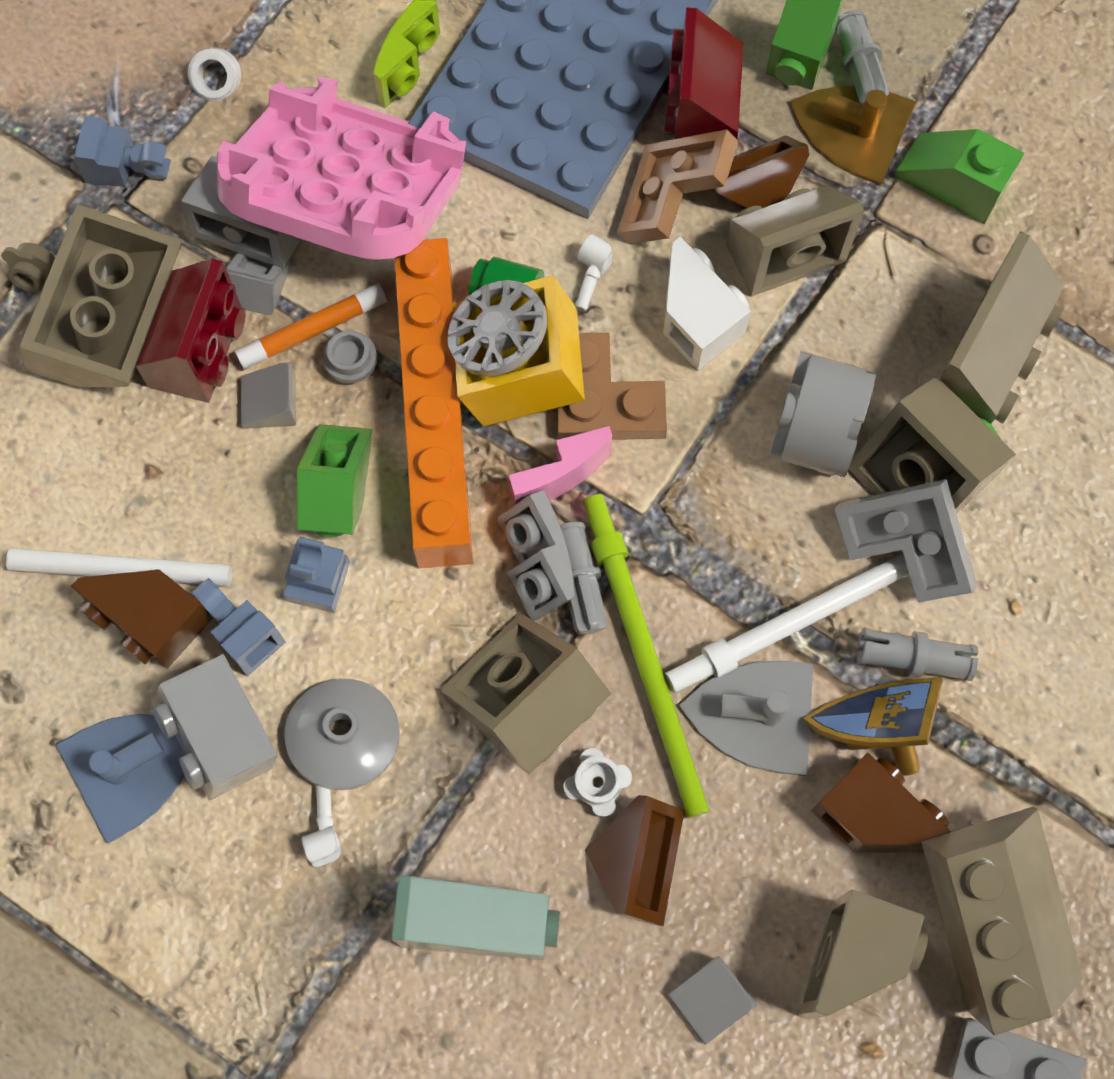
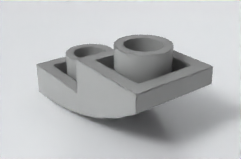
[496,490,574,621]

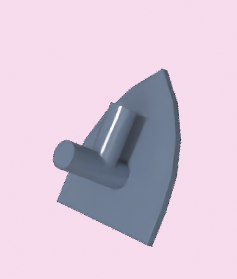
[56,714,185,844]

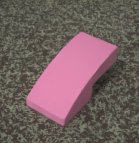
[509,426,612,506]

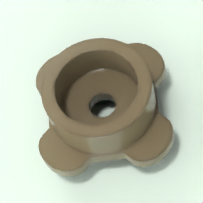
[1,243,55,292]

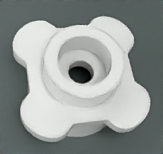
[564,748,632,817]

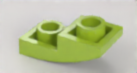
[373,0,440,108]

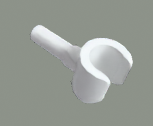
[575,234,612,312]
[302,785,342,868]

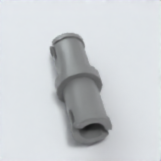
[857,627,979,681]

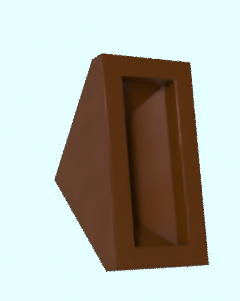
[711,135,810,208]
[585,795,685,926]

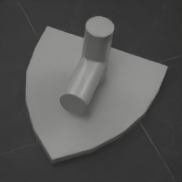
[679,661,813,776]

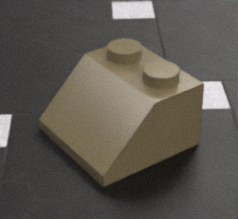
[726,185,864,297]
[849,376,1016,514]
[440,613,611,775]
[797,889,928,1020]

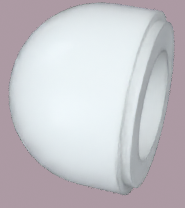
[188,48,241,101]

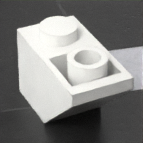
[663,237,751,371]

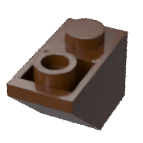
[71,569,213,669]
[811,752,951,853]

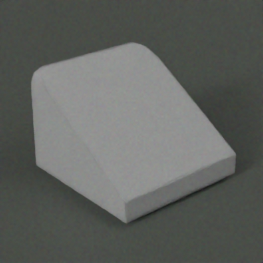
[226,252,291,315]
[241,362,296,428]
[668,956,756,1045]

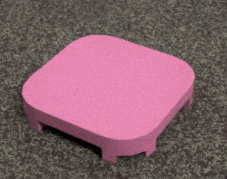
[217,76,466,259]

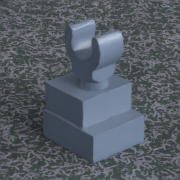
[74,116,171,188]
[283,537,350,613]
[192,578,286,676]

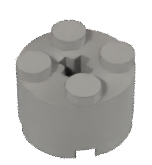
[769,351,876,478]

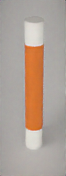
[235,283,387,370]

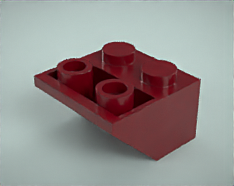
[664,7,744,140]
[136,258,246,403]

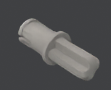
[835,10,889,105]
[560,522,607,635]

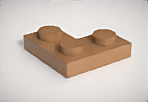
[617,129,739,244]
[558,333,667,440]

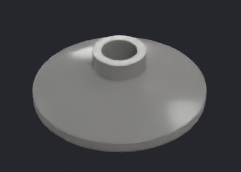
[284,679,400,790]

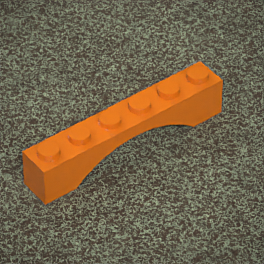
[395,238,474,569]

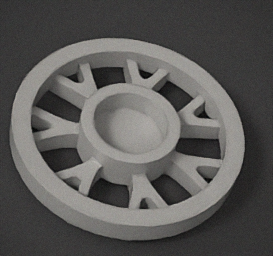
[448,280,547,377]

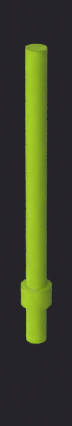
[582,494,710,819]

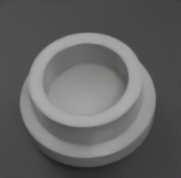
[323,330,377,383]

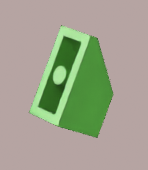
[765,0,843,90]
[894,129,1025,224]
[297,424,372,537]

